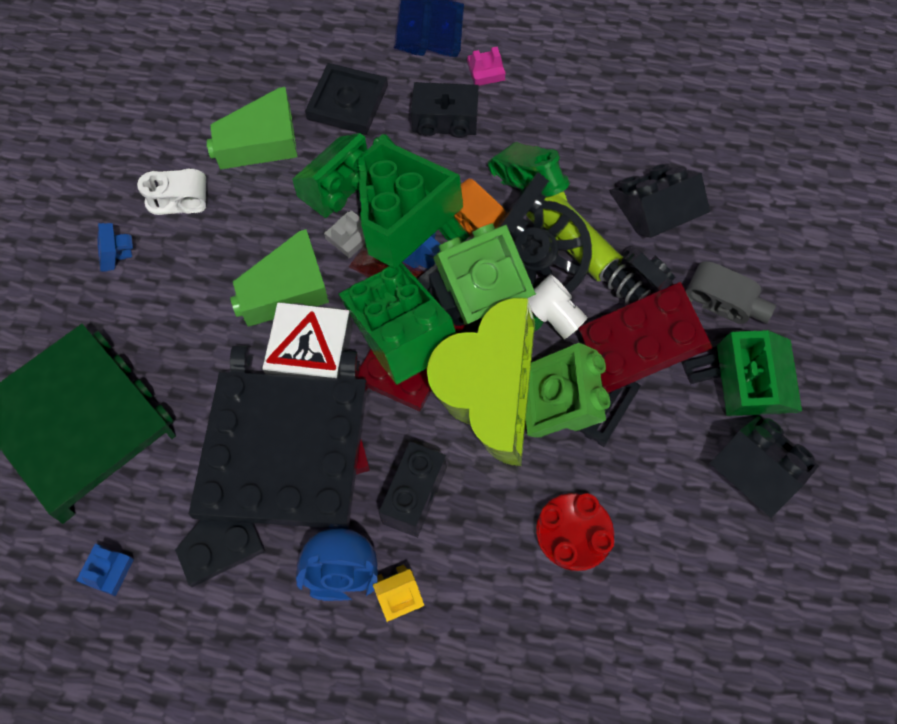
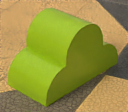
[427,298,535,466]

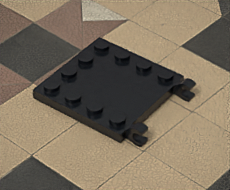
[188,346,368,529]

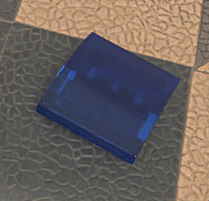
[394,0,464,57]

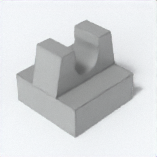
[324,210,366,258]

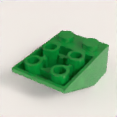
[339,263,456,385]

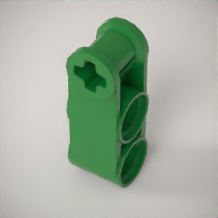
[488,142,570,197]

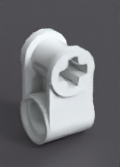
[137,169,206,215]

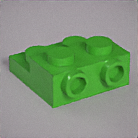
[433,223,536,325]
[526,343,610,438]

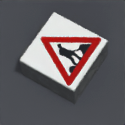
[263,303,353,379]

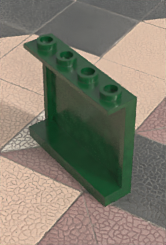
[0,324,176,524]

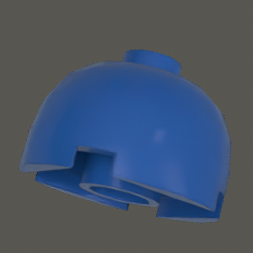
[296,528,378,601]

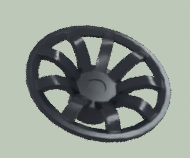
[515,200,592,293]

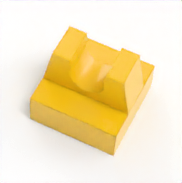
[373,564,424,622]

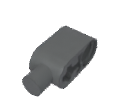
[686,261,776,324]

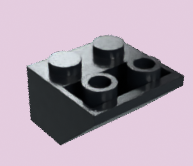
[609,163,710,238]
[710,415,819,518]

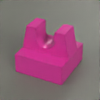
[467,47,506,86]

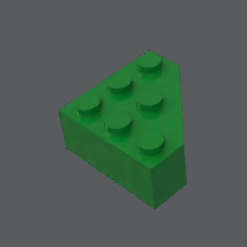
[358,139,463,269]

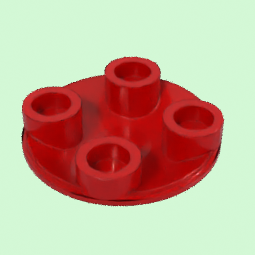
[536,493,615,571]

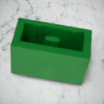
[292,133,367,219]
[717,330,802,416]

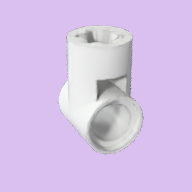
[528,274,588,339]

